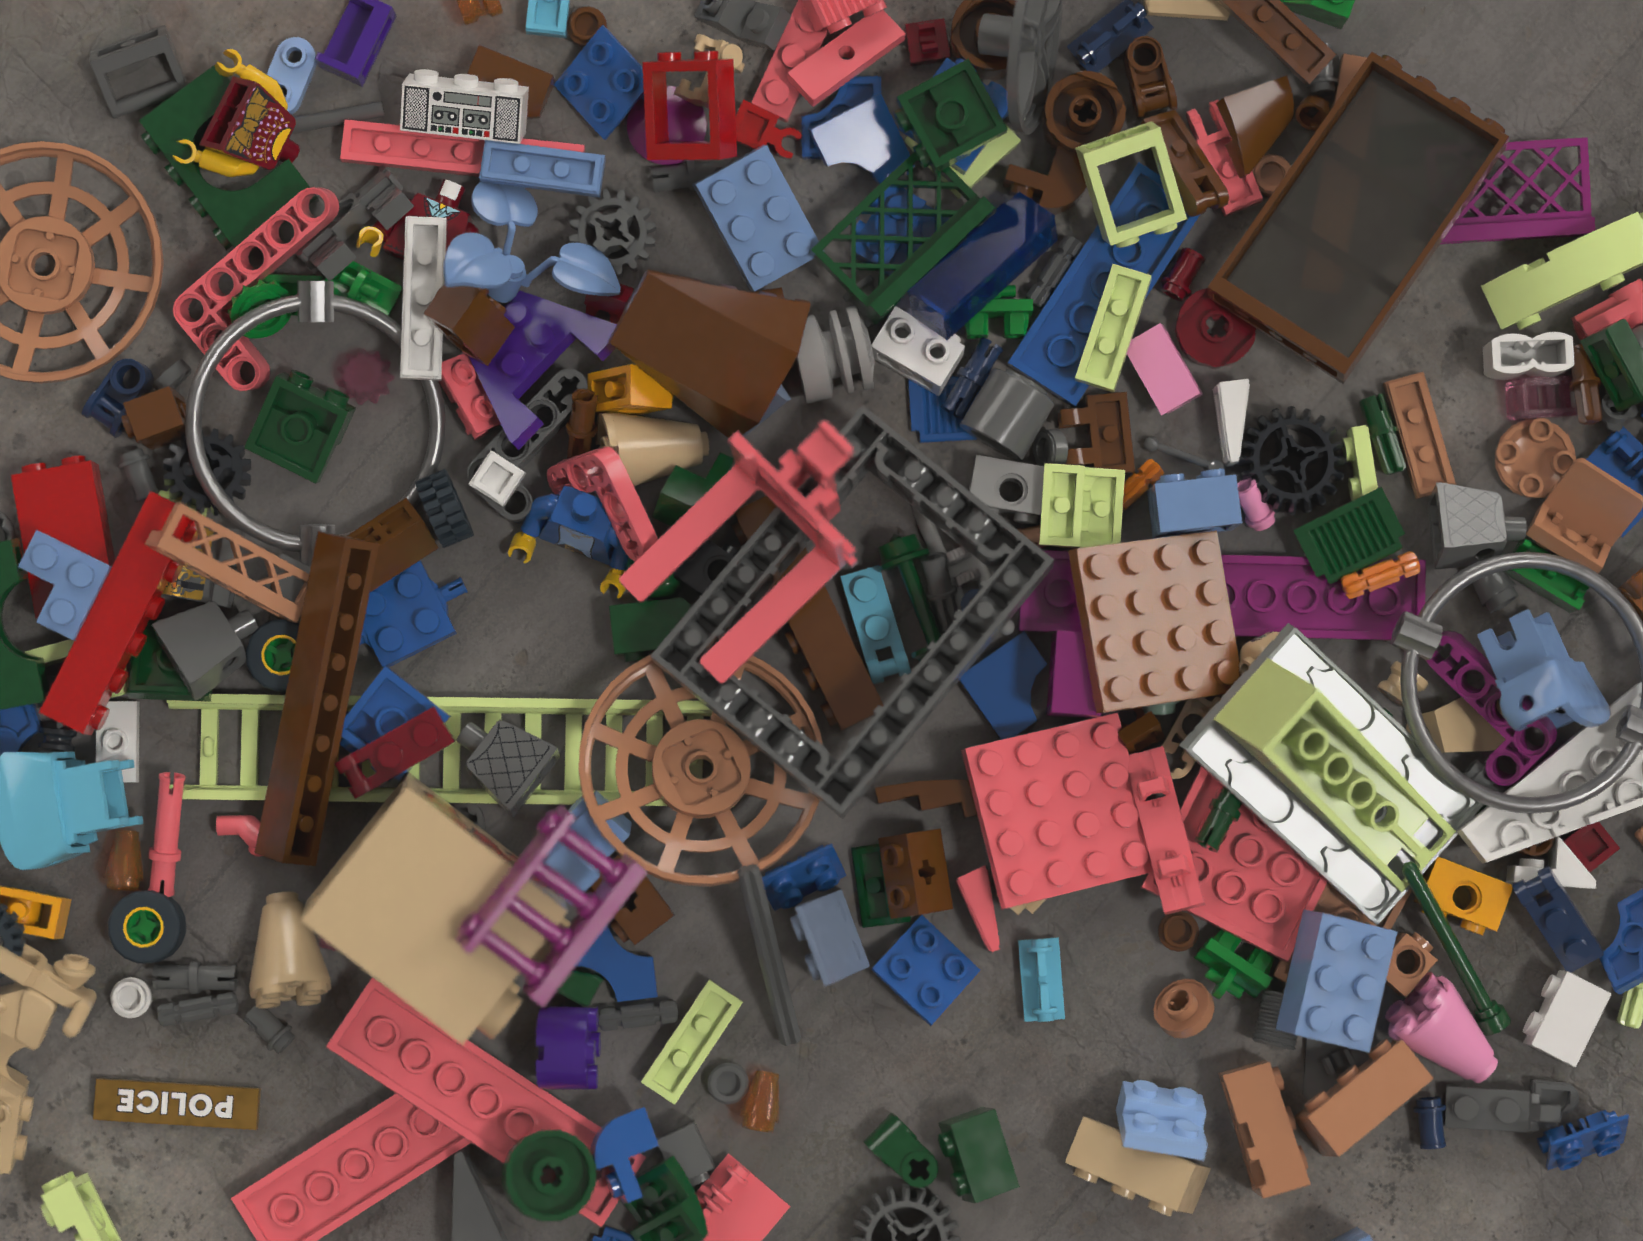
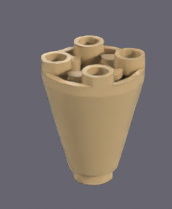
[249,892,332,1009]

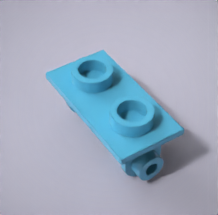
[1018,937,1065,1022]

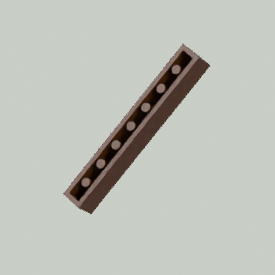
[255,531,379,866]

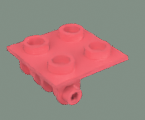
[695,1153,791,1241]

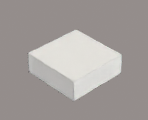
[469,450,526,507]

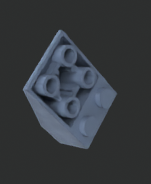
[790,889,870,986]

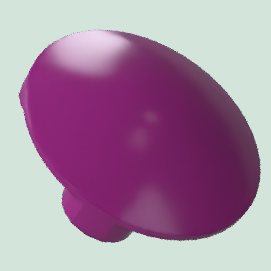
[627,86,707,165]

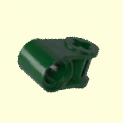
[863,1112,939,1188]

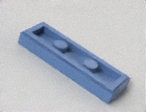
[479,140,606,198]

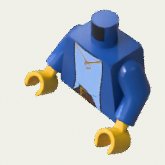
[508,486,629,599]

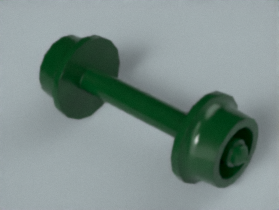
[877,534,942,662]

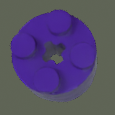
[536,1007,601,1090]

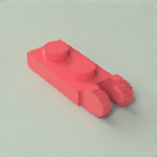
[1186,100,1263,217]

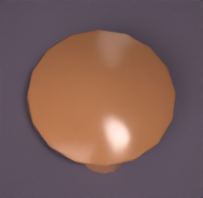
[1495,418,1576,498]

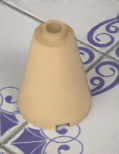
[596,412,709,486]

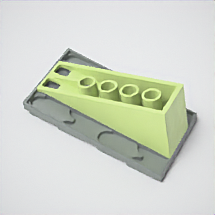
[1179,623,1484,925]

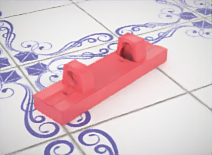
[1128,746,1205,915]

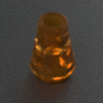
[103,830,144,891]
[739,1071,780,1133]

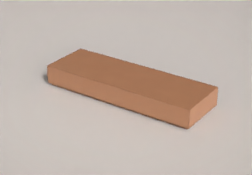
[1383,372,1456,499]

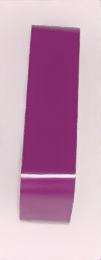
[1426,630,1557,786]

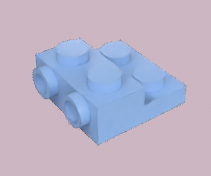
[1116,1080,1207,1161]

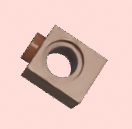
[1385,932,1438,997]

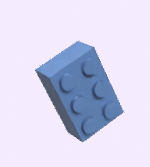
[692,145,825,292]
[1276,909,1397,1052]

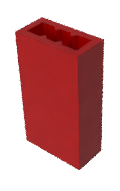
[11,455,115,619]

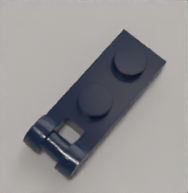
[1512,866,1604,973]

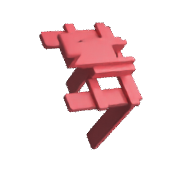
[619,421,858,684]

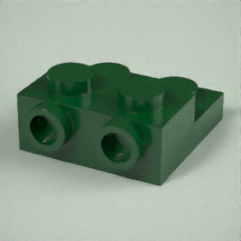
[893,58,1008,174]
[244,370,356,484]

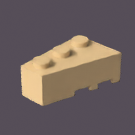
[1065,1116,1211,1216]

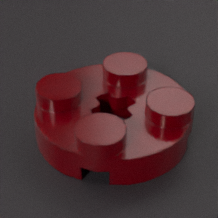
[1174,288,1256,369]

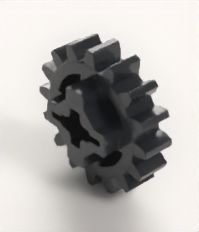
[163,428,251,516]

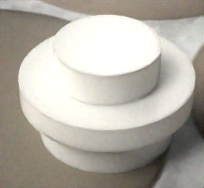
[110,977,152,1018]

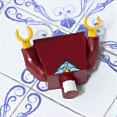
[356,179,480,261]

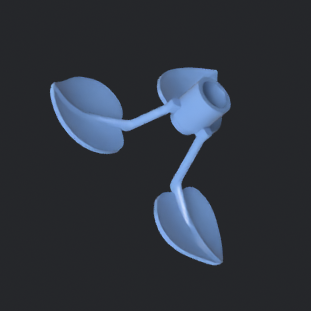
[443,182,621,303]

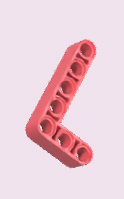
[173,187,339,391]

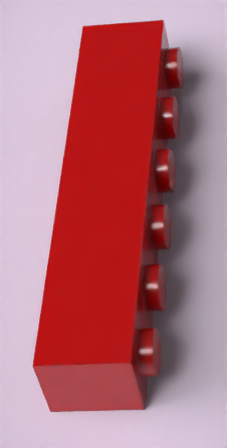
[39,491,198,735]

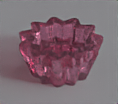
[337,348,394,406]

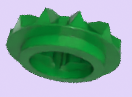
[228,279,292,339]

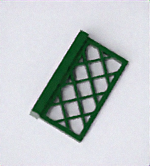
[809,152,995,325]

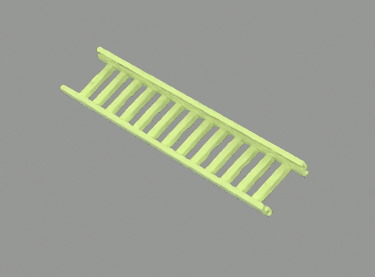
[166,694,713,806]

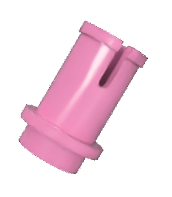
[1237,478,1275,531]

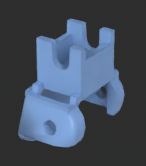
[1477,609,1611,732]

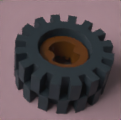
[415,469,474,548]

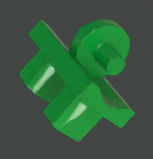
[324,261,403,316]
[959,274,1033,339]
[1194,929,1274,1000]

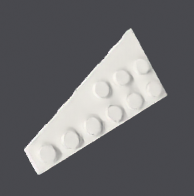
[1457,682,1643,864]

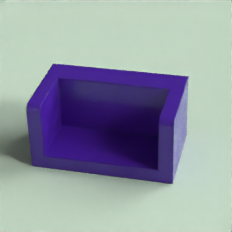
[314,0,397,87]

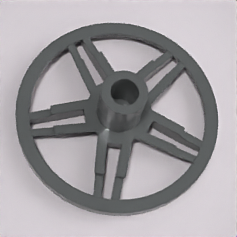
[978,0,1063,135]

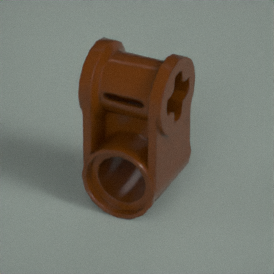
[1123,36,1178,118]

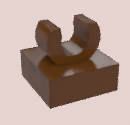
[1118,707,1165,755]

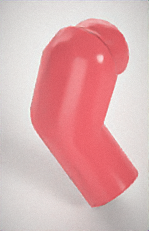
[216,815,262,857]

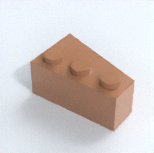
[1294,1039,1434,1157]
[1218,1060,1311,1199]

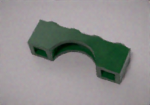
[0,538,50,710]

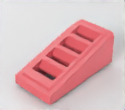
[955,865,1000,953]

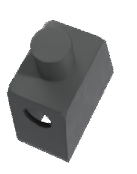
[152,602,258,701]

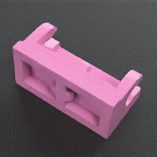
[1127,323,1203,416]

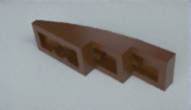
[874,779,978,819]

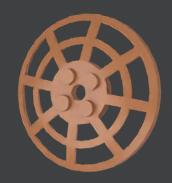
[0,141,164,384]
[579,654,823,886]

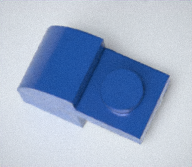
[590,1107,659,1204]

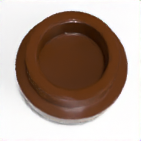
[567,6,607,47]
[1158,911,1199,952]

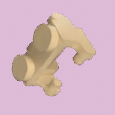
[674,34,745,109]

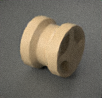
[1377,661,1429,708]

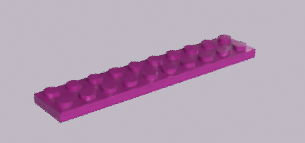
[1019,550,1426,641]

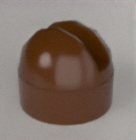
[1296,94,1330,130]

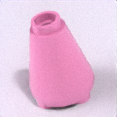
[1385,972,1498,1083]

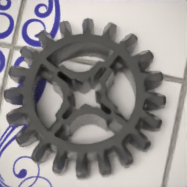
[850,1184,961,1241]

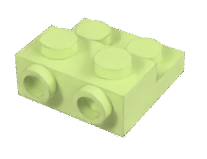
[41,1171,121,1241]

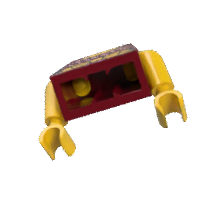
[172,49,300,177]

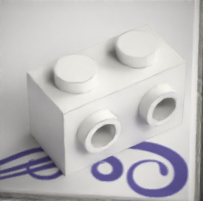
[871,306,965,396]
[1523,970,1611,1067]

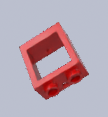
[642,51,737,160]

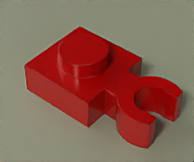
[736,99,802,160]

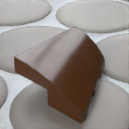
[467,45,555,119]
[1216,75,1294,178]

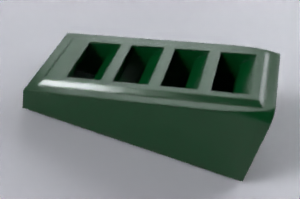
[556,970,604,1007]

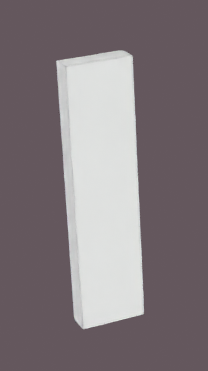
[400,216,447,381]

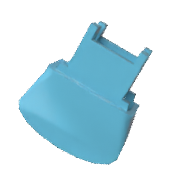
[0,752,144,870]

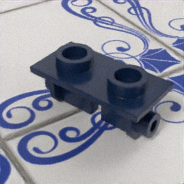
[1067,0,1154,73]

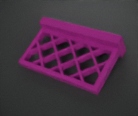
[1425,137,1596,245]

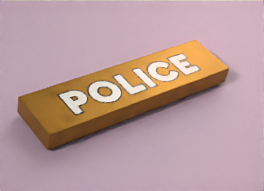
[93,1078,261,1130]

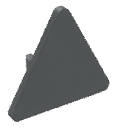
[1302,1038,1372,1100]

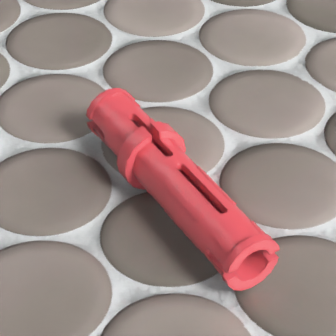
[148,772,186,897]

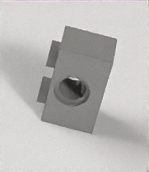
[969,455,1044,525]

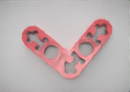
[547,446,658,562]

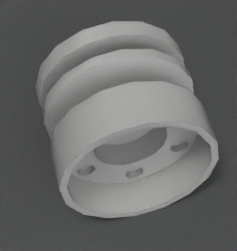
[796,306,875,404]

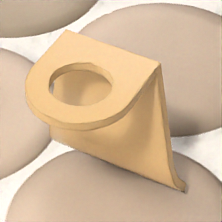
[1406,687,1506,753]

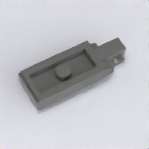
[1445,1086,1561,1132]

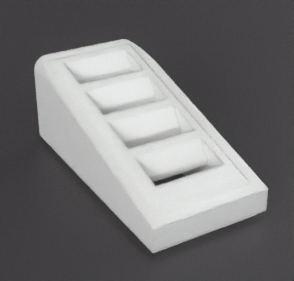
[1213,379,1250,467]

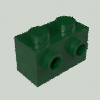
[938,1107,1020,1203]

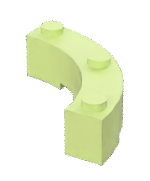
[1481,212,1643,331]

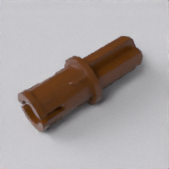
[1569,344,1603,425]
[566,389,598,458]

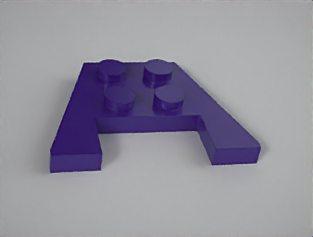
[469,290,617,450]

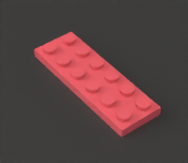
[231,1094,471,1241]

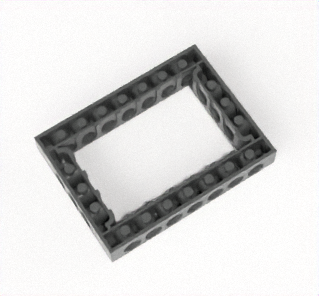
[651,405,1054,819]

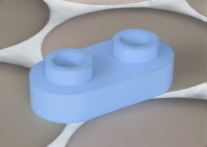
[267,37,317,115]

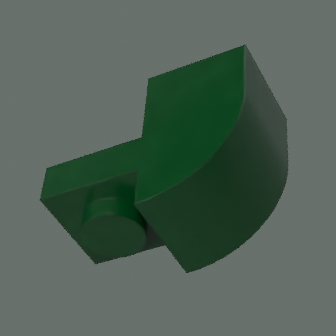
[652,452,734,526]

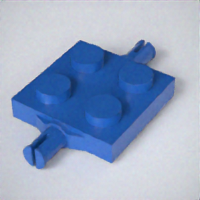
[359,560,468,668]

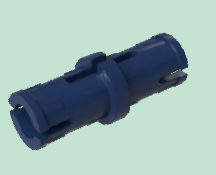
[941,337,1003,420]

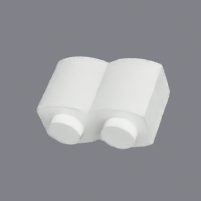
[1483,332,1574,380]

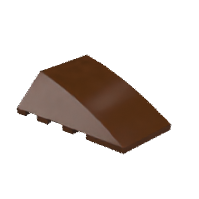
[608,270,811,439]

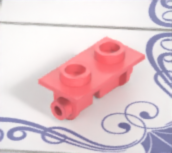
[438,353,501,440]

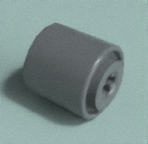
[960,369,1054,461]

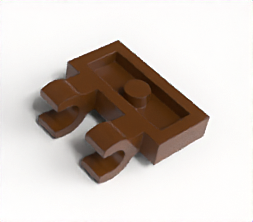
[1057,392,1135,474]

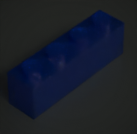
[908,191,1058,340]

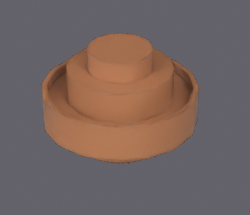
[1153,979,1215,1038]

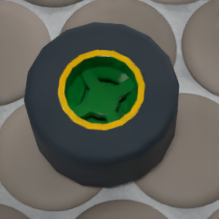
[246,619,300,693]
[108,890,186,964]

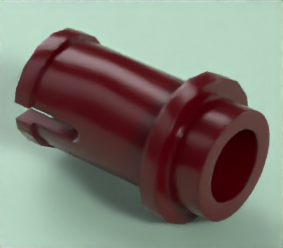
[1161,247,1205,302]

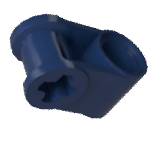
[81,359,154,438]

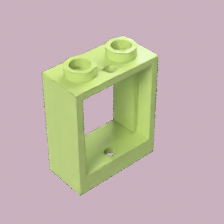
[1075,121,1187,248]

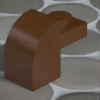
[1003,146,1087,215]

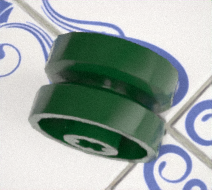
[502,1130,596,1222]

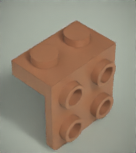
[1526,458,1643,573]

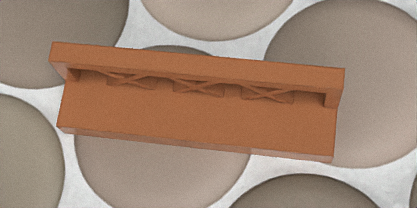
[145,502,309,623]

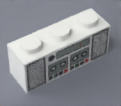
[400,69,529,144]

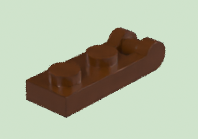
[1140,109,1229,217]

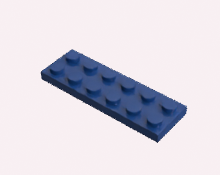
[1007,162,1200,408]

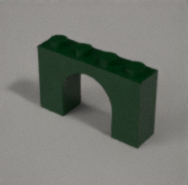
[139,65,318,250]

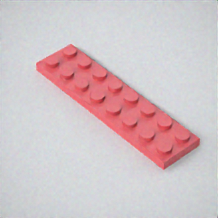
[326,977,647,1227]

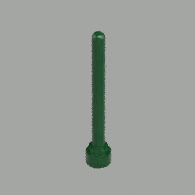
[1402,861,1511,1036]

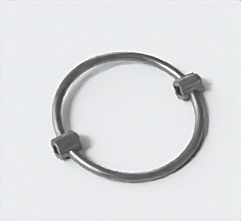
[185,281,446,567]
[1390,552,1643,814]

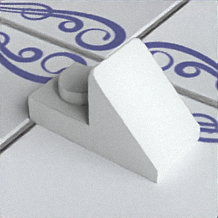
[1506,836,1596,889]

